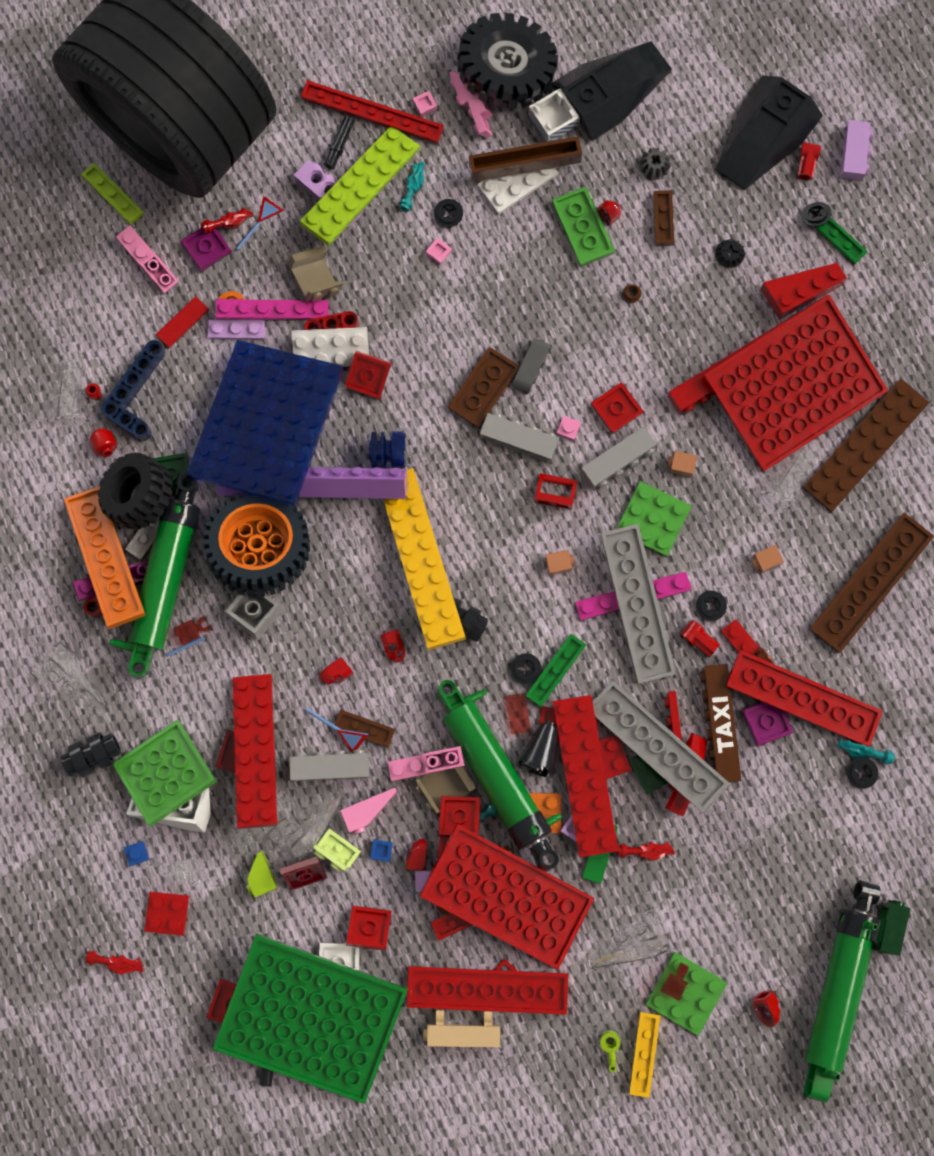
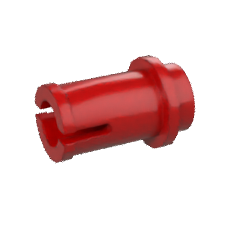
[85,383,102,401]

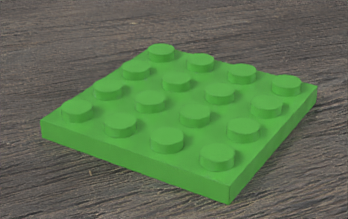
[113,720,217,827]

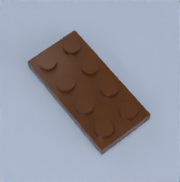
[448,347,520,429]

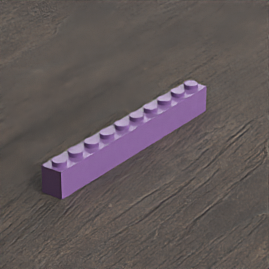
[214,465,408,499]

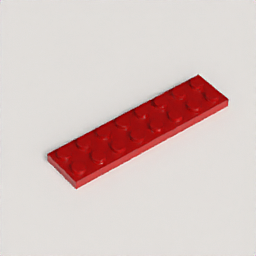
[725,650,883,747]
[233,674,278,829]
[553,695,619,858]
[407,966,568,1015]

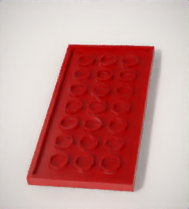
[419,824,595,970]

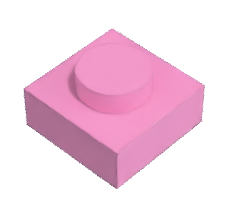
[413,91,437,117]
[426,238,452,265]
[557,416,581,440]

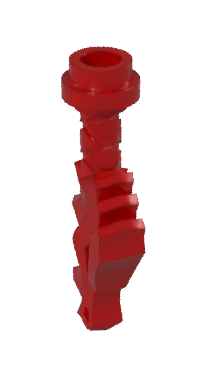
[200,207,253,234]
[617,841,675,861]
[85,950,144,975]

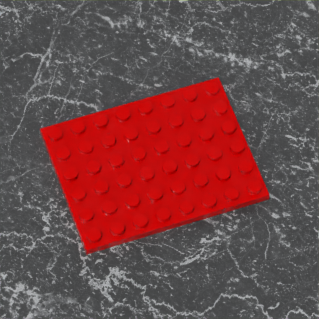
[703,295,889,472]

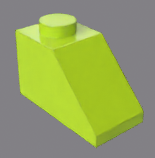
[246,851,279,898]

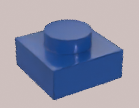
[370,839,393,862]
[124,841,149,866]

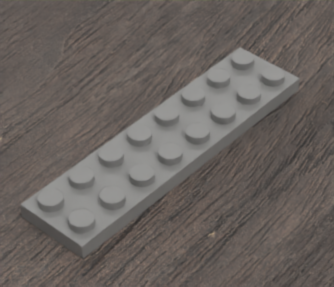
[600,524,676,684]
[593,681,730,814]

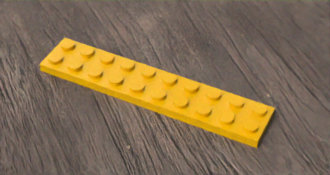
[383,468,466,651]

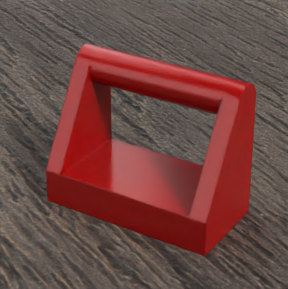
[535,473,577,510]

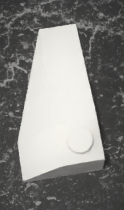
[126,788,211,833]

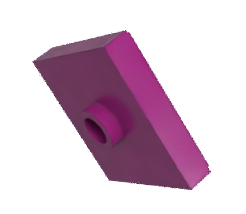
[180,221,232,272]
[741,703,793,747]

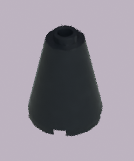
[516,721,558,778]

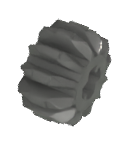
[639,147,671,180]

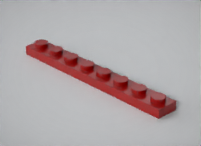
[301,80,444,144]

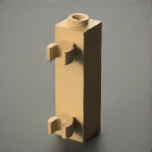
[423,1010,500,1047]

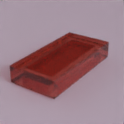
[506,693,531,735]

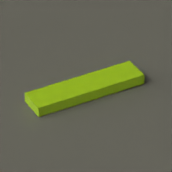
[81,163,144,225]

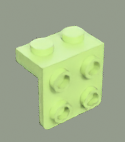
[313,828,361,872]

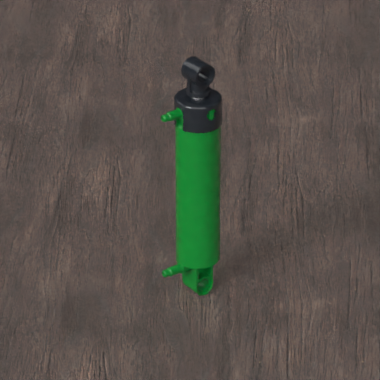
[109,473,201,678]
[437,680,562,872]
[804,880,881,1103]

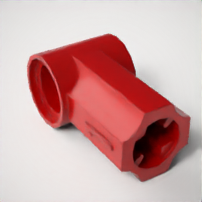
[797,142,821,181]
[680,620,720,658]

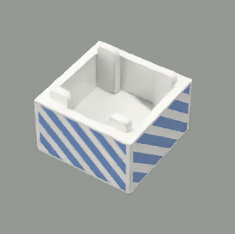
[529,88,580,142]

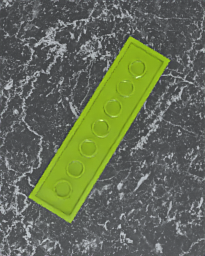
[300,127,420,246]

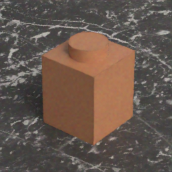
[667,451,697,478]
[751,545,784,574]
[545,550,575,576]

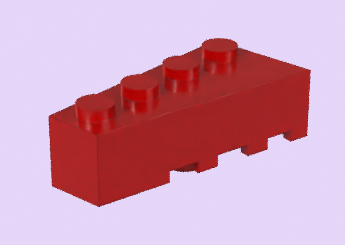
[760,262,847,320]

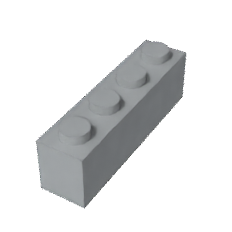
[480,413,559,463]
[581,426,657,490]
[290,750,370,782]

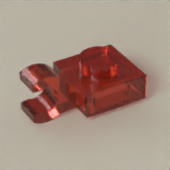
[660,962,689,1001]

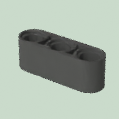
[512,338,552,394]

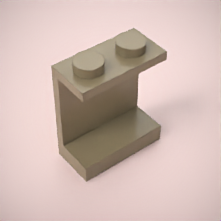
[288,245,343,302]
[415,766,476,814]

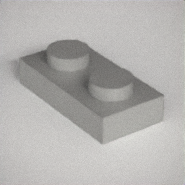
[125,523,158,561]

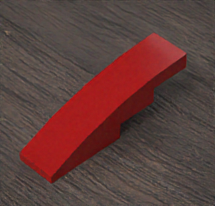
[665,733,708,817]

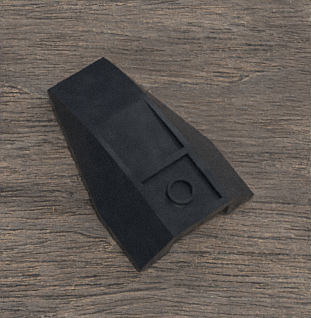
[551,41,672,141]
[715,75,823,190]

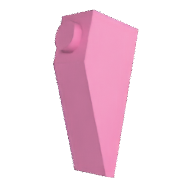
[340,788,397,835]

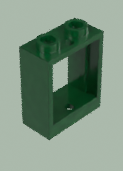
[873,900,911,956]

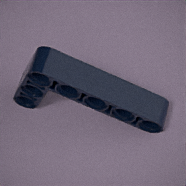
[101,340,165,441]

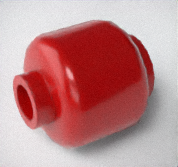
[89,428,117,457]

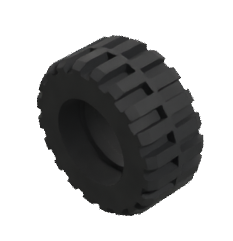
[98,452,173,530]

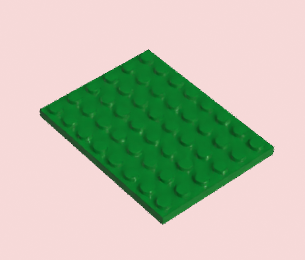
[212,933,408,1104]

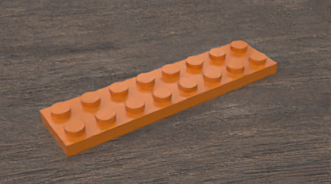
[64,486,146,629]

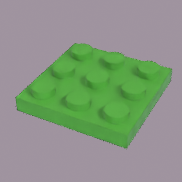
[617,481,691,557]
[645,952,727,1036]

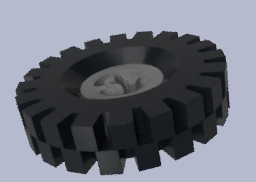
[456,13,558,108]

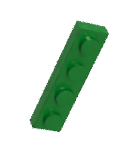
[526,634,586,707]

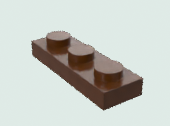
[653,190,674,246]
[335,709,396,748]

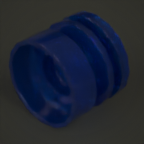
[369,431,406,469]

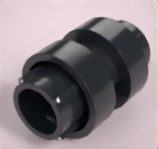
[453,597,488,642]
[61,732,122,778]

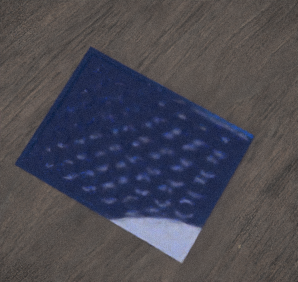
[186,340,344,506]

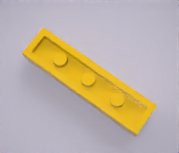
[629,1012,660,1098]

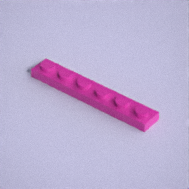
[216,299,329,320]
[575,572,692,621]

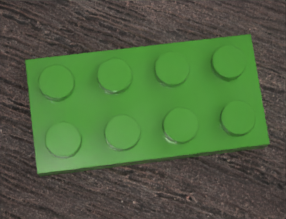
[552,186,615,267]

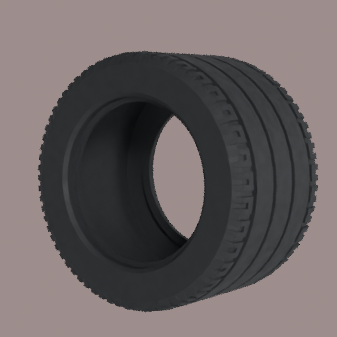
[52,0,277,198]

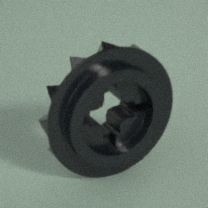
[434,199,463,228]
[801,202,832,228]
[715,238,745,268]
[696,590,727,621]
[511,653,542,685]
[846,757,878,789]

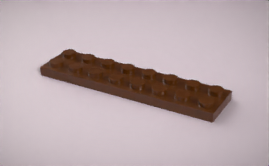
[803,378,930,513]
[809,512,934,653]

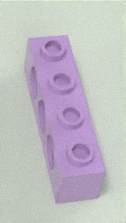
[294,159,364,227]

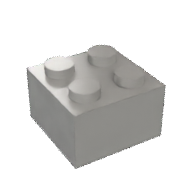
[225,591,283,640]

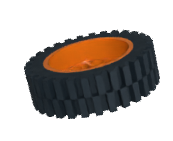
[203,490,310,597]

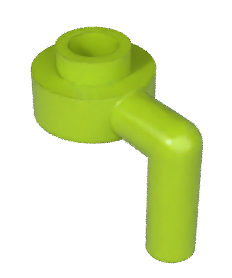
[600,1030,620,1073]

